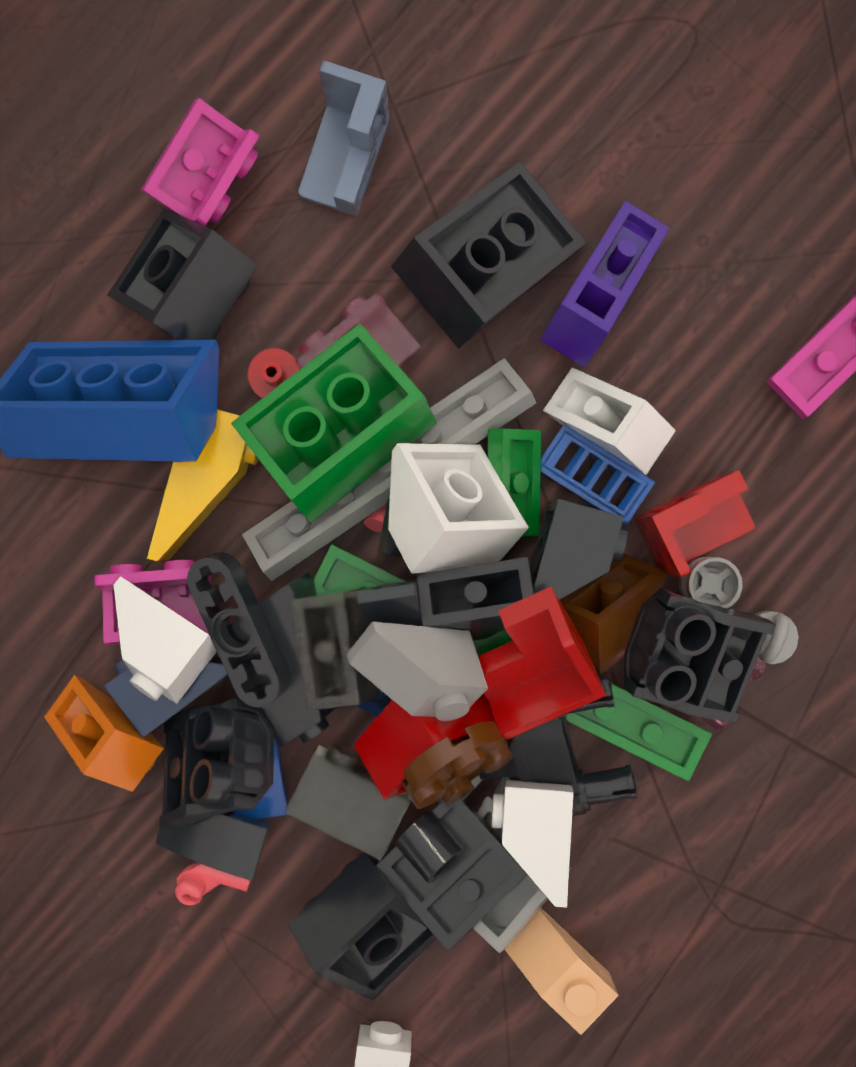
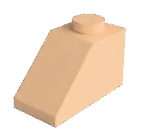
[505,908,619,1035]

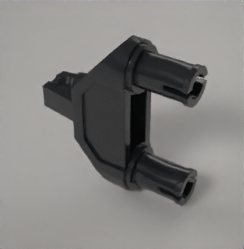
[479,672,638,816]

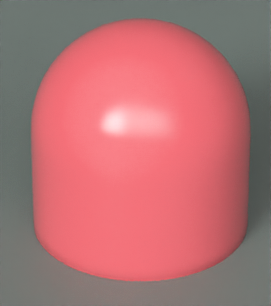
[364,504,387,533]

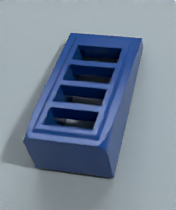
[541,424,655,526]

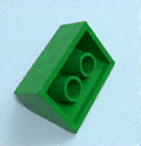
[231,323,437,523]

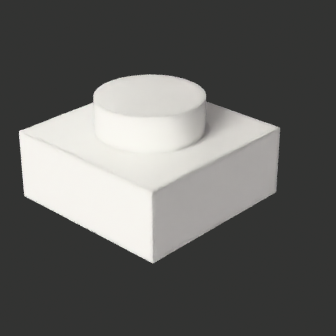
[354,1021,412,1067]

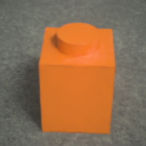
[44,675,164,792]

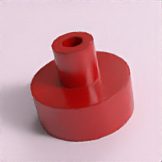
[248,348,301,399]

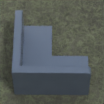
[298,61,390,217]

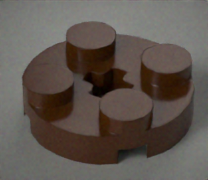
[401,721,513,809]

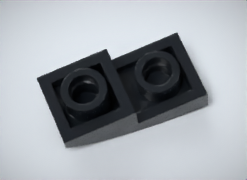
[155,812,270,881]

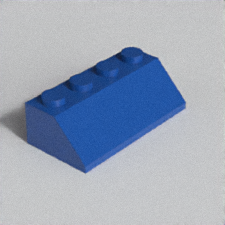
[0,340,219,462]

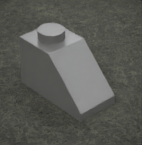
[347,622,488,721]

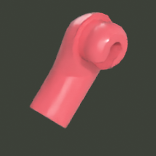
[175,862,251,905]

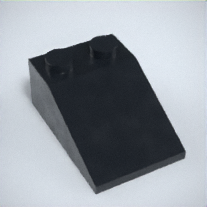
[391,161,587,349]

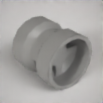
[678,557,743,608]

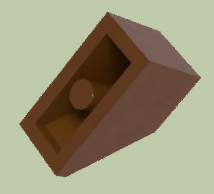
[560,554,666,675]

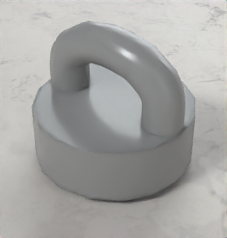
[755,610,799,664]

